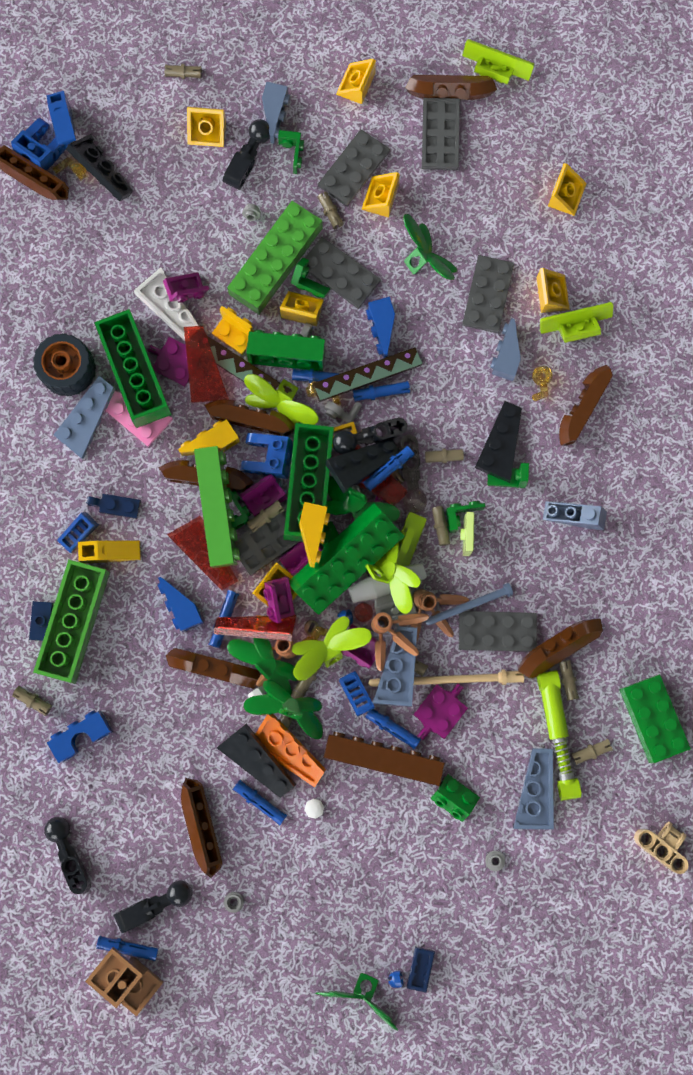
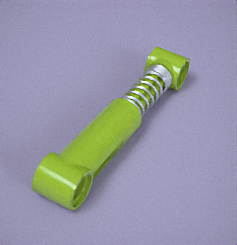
[537,670,581,801]

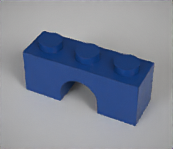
[47,710,113,763]

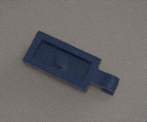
[86,494,141,519]

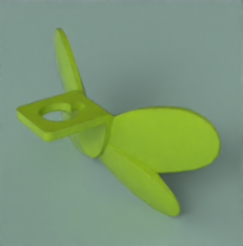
[244,374,319,425]
[366,543,421,614]
[292,616,372,681]

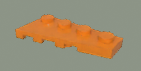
[255,714,326,787]

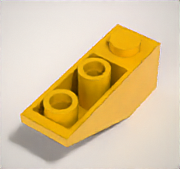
[178,419,240,456]
[299,502,330,568]
[78,540,141,564]

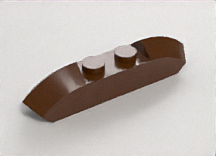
[405,75,497,100]
[0,145,69,200]
[559,365,613,446]
[204,399,295,436]
[159,460,254,493]
[518,619,603,678]
[165,648,260,689]
[181,778,223,878]

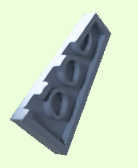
[54,376,116,459]
[373,626,417,707]
[513,748,554,830]

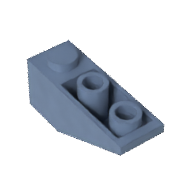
[262,82,291,144]
[490,318,521,381]
[543,501,607,530]

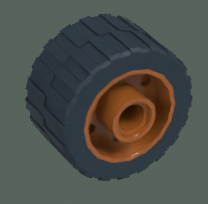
[33,333,96,396]

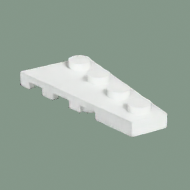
[134,268,200,343]

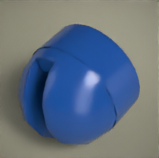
[337,609,353,625]
[388,970,404,988]

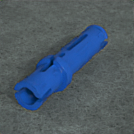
[292,368,339,384]
[352,381,410,402]
[363,446,415,492]
[208,590,239,649]
[365,709,421,749]
[232,779,287,826]
[96,936,159,961]

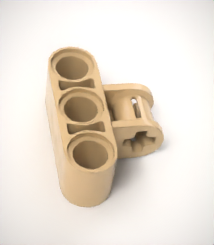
[634,822,689,874]

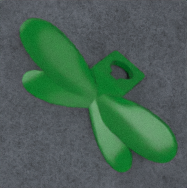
[403,214,457,280]
[326,476,400,522]
[227,631,298,695]
[243,680,323,739]
[315,973,398,1031]

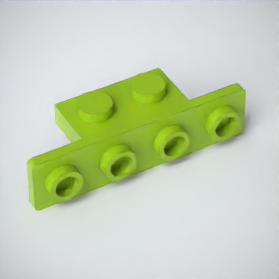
[462,39,535,84]
[540,302,614,343]
[397,512,426,566]

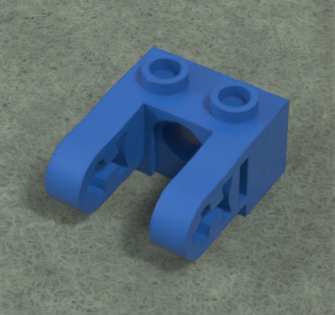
[11,118,68,171]
[240,433,293,479]

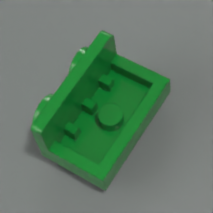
[431,774,480,822]

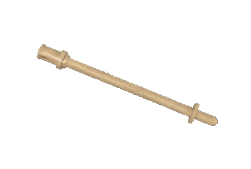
[368,669,524,687]

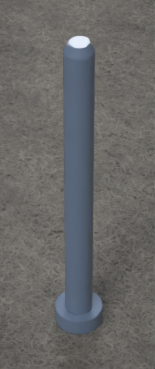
[425,583,513,625]

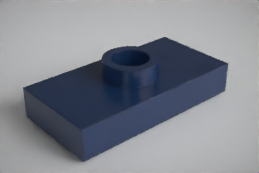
[29,601,53,641]
[406,946,435,993]

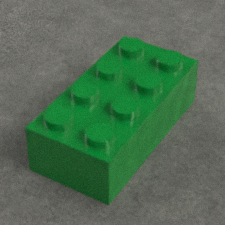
[246,330,326,372]
[619,674,691,763]

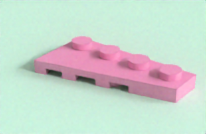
[105,390,173,447]

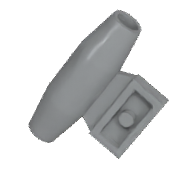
[348,563,427,625]

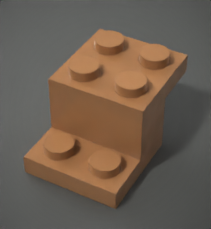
[85,947,163,1016]

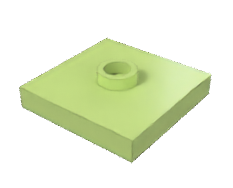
[460,512,474,556]

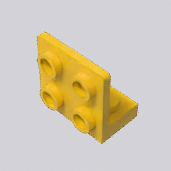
[212,306,254,355]

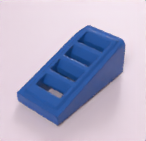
[57,512,99,553]
[339,671,375,717]

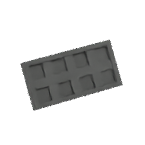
[422,98,460,170]
[318,129,390,206]
[305,237,381,309]
[462,255,514,334]
[235,505,299,576]
[458,611,537,652]

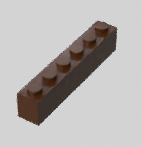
[323,731,445,786]

